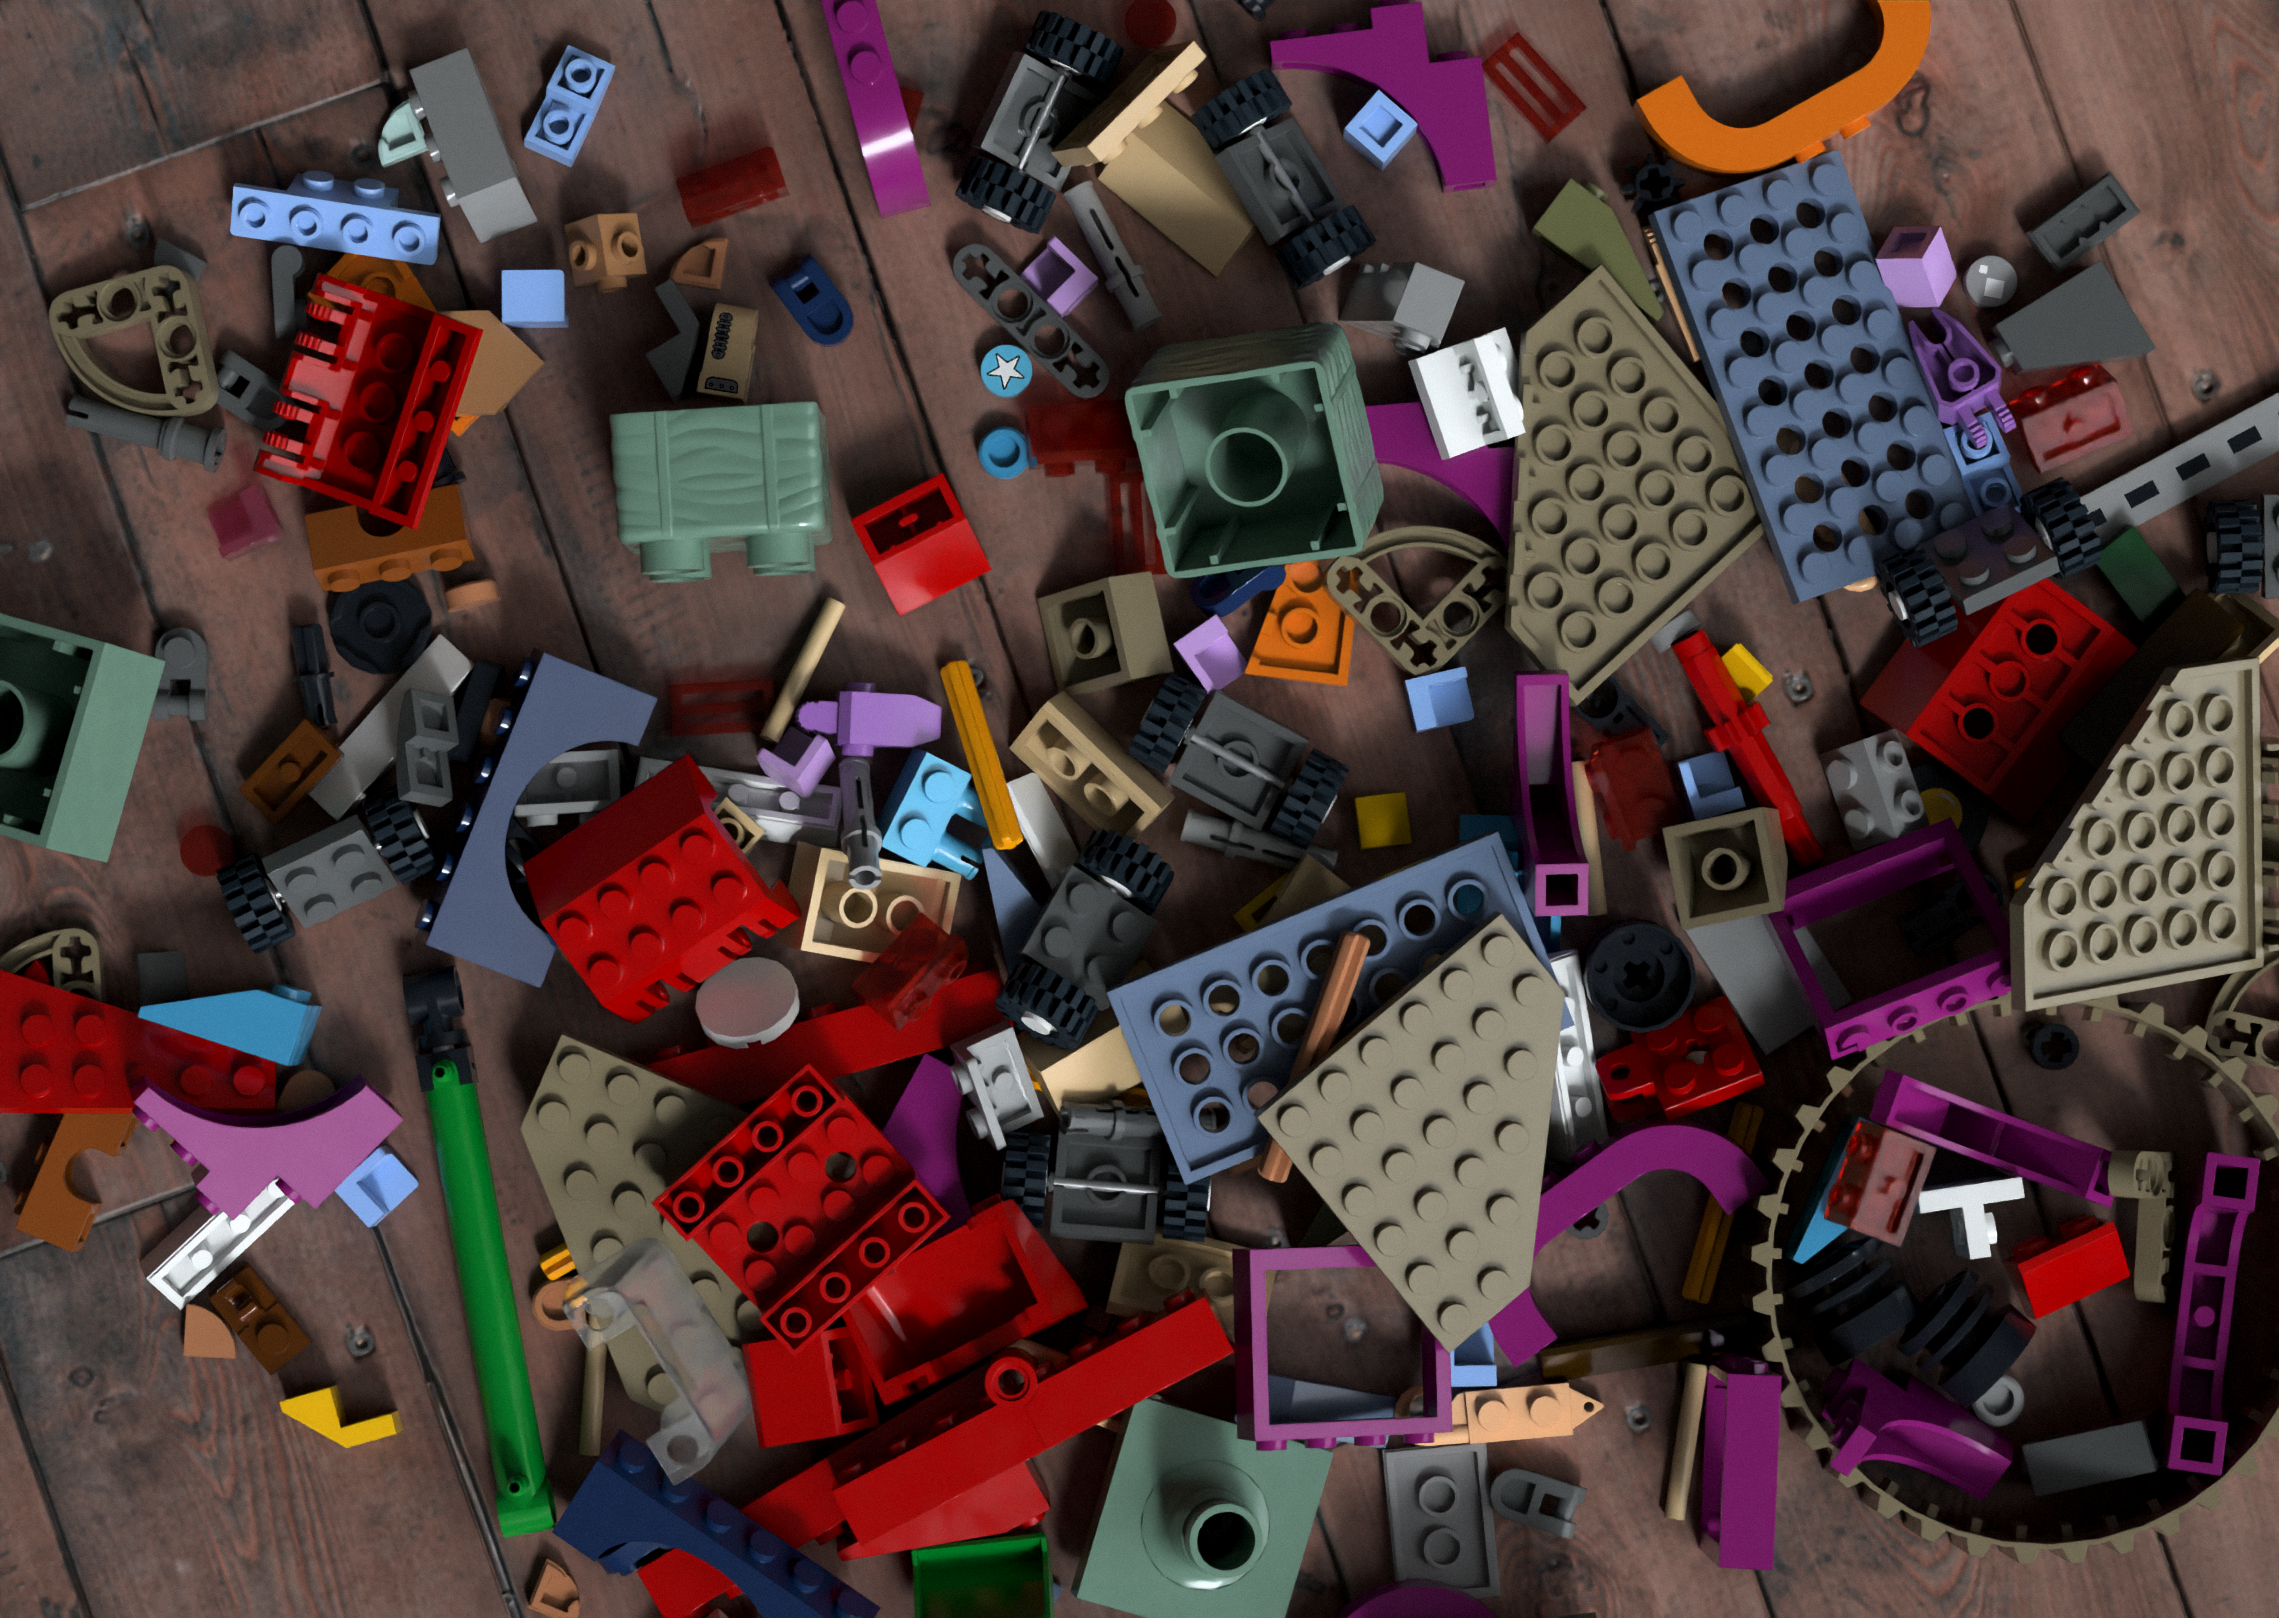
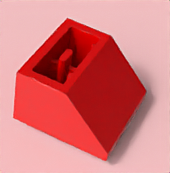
[850,473,992,617]
[2001,1213,2130,1320]
[742,1324,879,1448]

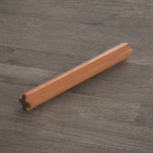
[1257,930,1370,1183]

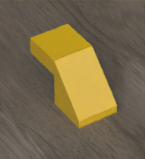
[279,1384,403,1448]

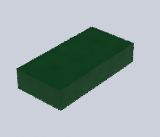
[2094,524,2186,637]

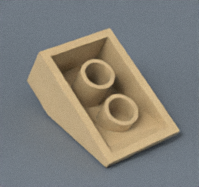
[777,841,962,975]

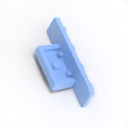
[230,171,441,265]

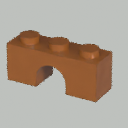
[305,484,475,592]
[14,1114,139,1253]

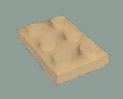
[1051,41,1207,168]
[1106,1225,1277,1342]

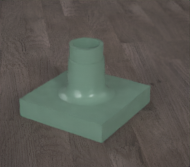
[1070,1397,1334,1618]

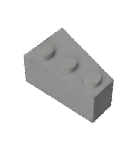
[408,48,538,244]
[1338,262,1465,359]

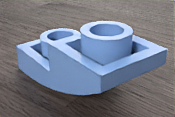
[524,45,615,168]
[1943,412,2024,517]

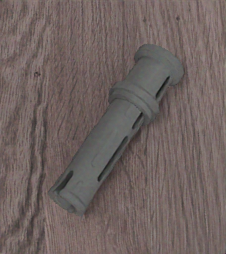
[66,394,227,473]

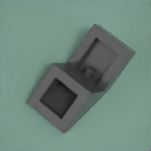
[645,278,702,404]

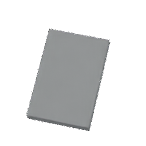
[1680,915,1853,1056]
[1381,1443,1501,1598]

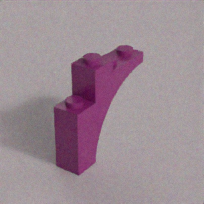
[1269,0,1497,193]
[1365,402,1514,560]
[1510,670,1589,916]
[882,1053,974,1254]
[1869,1069,2114,1208]
[129,1073,404,1221]
[1820,1357,2014,1501]

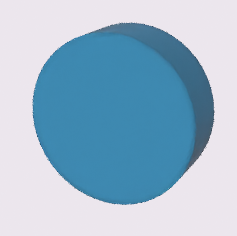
[978,426,1030,480]

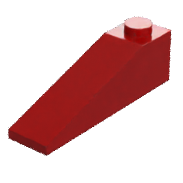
[837,1459,1051,1562]

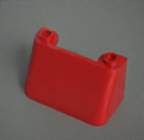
[842,1194,1089,1405]

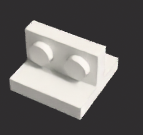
[1408,327,1526,460]
[1904,1174,2025,1259]

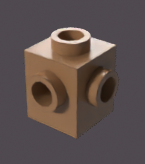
[565,213,647,294]

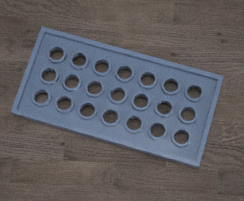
[1648,150,1976,605]
[1105,829,1575,1185]

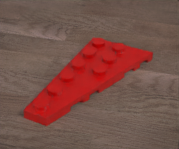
[0,970,276,1114]

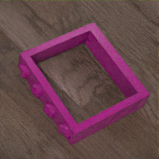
[1762,817,2011,1060]
[1232,1244,1453,1451]
[1699,1352,1782,1570]

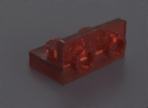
[676,147,790,230]
[2006,365,2134,474]
[1024,399,1139,478]
[1584,725,1687,852]
[851,912,969,1031]
[1824,1120,1937,1247]

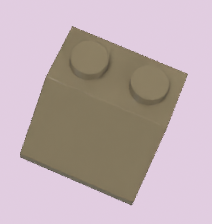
[1037,571,1174,697]
[1662,807,1788,931]

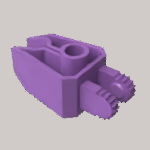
[1908,308,2016,449]
[792,682,942,757]

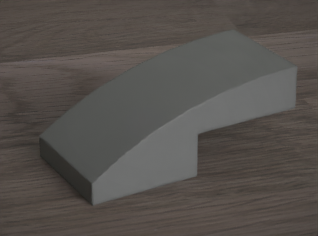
[396,688,459,807]

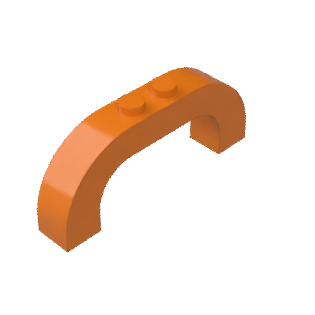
[1632,0,1931,178]

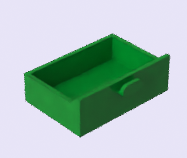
[911,1532,1055,1618]

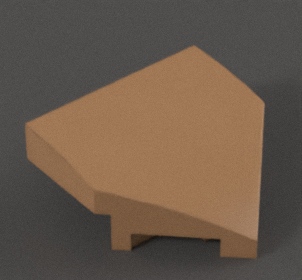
[437,310,545,417]

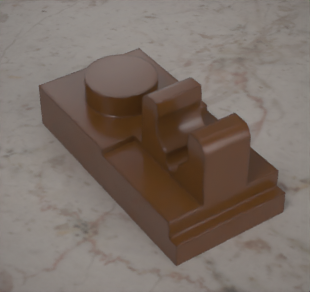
[238,717,345,826]
[207,1261,314,1376]

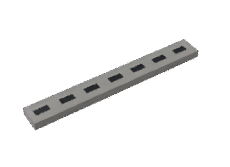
[2080,392,2279,546]

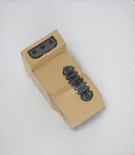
[696,303,758,406]

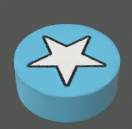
[981,345,1033,398]

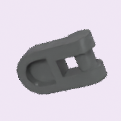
[271,245,308,341]
[199,349,295,432]
[152,628,210,721]
[1489,1467,1587,1539]

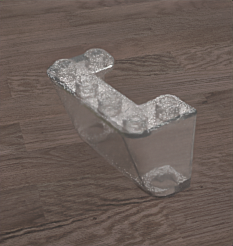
[562,1238,753,1486]

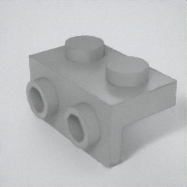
[1820,729,1930,852]
[514,749,622,827]
[949,1020,1044,1151]

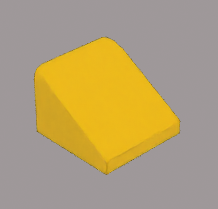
[1721,643,1773,704]
[1354,792,1412,850]

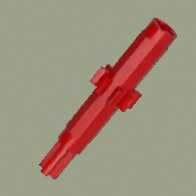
[1670,627,1825,869]

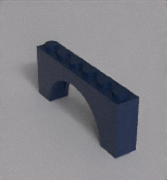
[414,648,658,988]
[552,1429,881,1618]

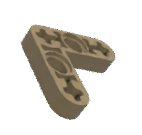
[2108,1149,2180,1303]

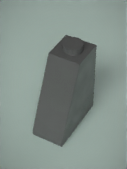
[1988,260,2156,375]
[2020,1404,2163,1497]

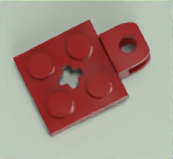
[1595,995,1765,1123]

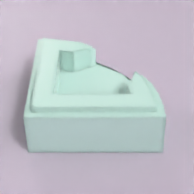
[378,99,428,168]

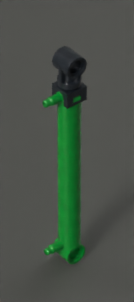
[403,965,557,1538]

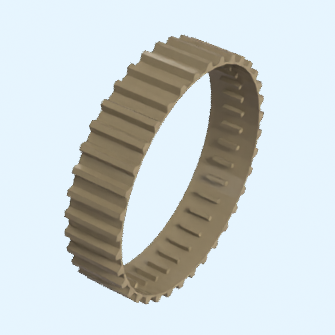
[1738,991,2279,1564]

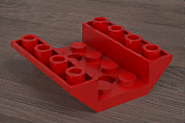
[1858,578,2138,826]
[651,1061,951,1357]

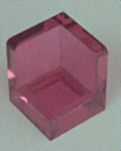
[209,485,286,562]

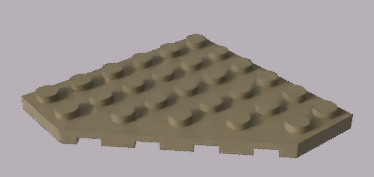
[1504,264,1765,707]
[2009,656,2264,1012]
[1253,910,1565,1354]
[520,1031,851,1440]

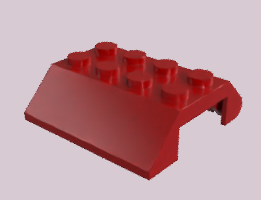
[252,272,483,530]
[523,752,802,1025]

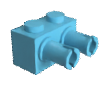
[875,747,989,880]

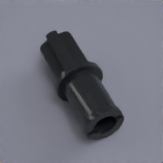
[291,623,338,726]

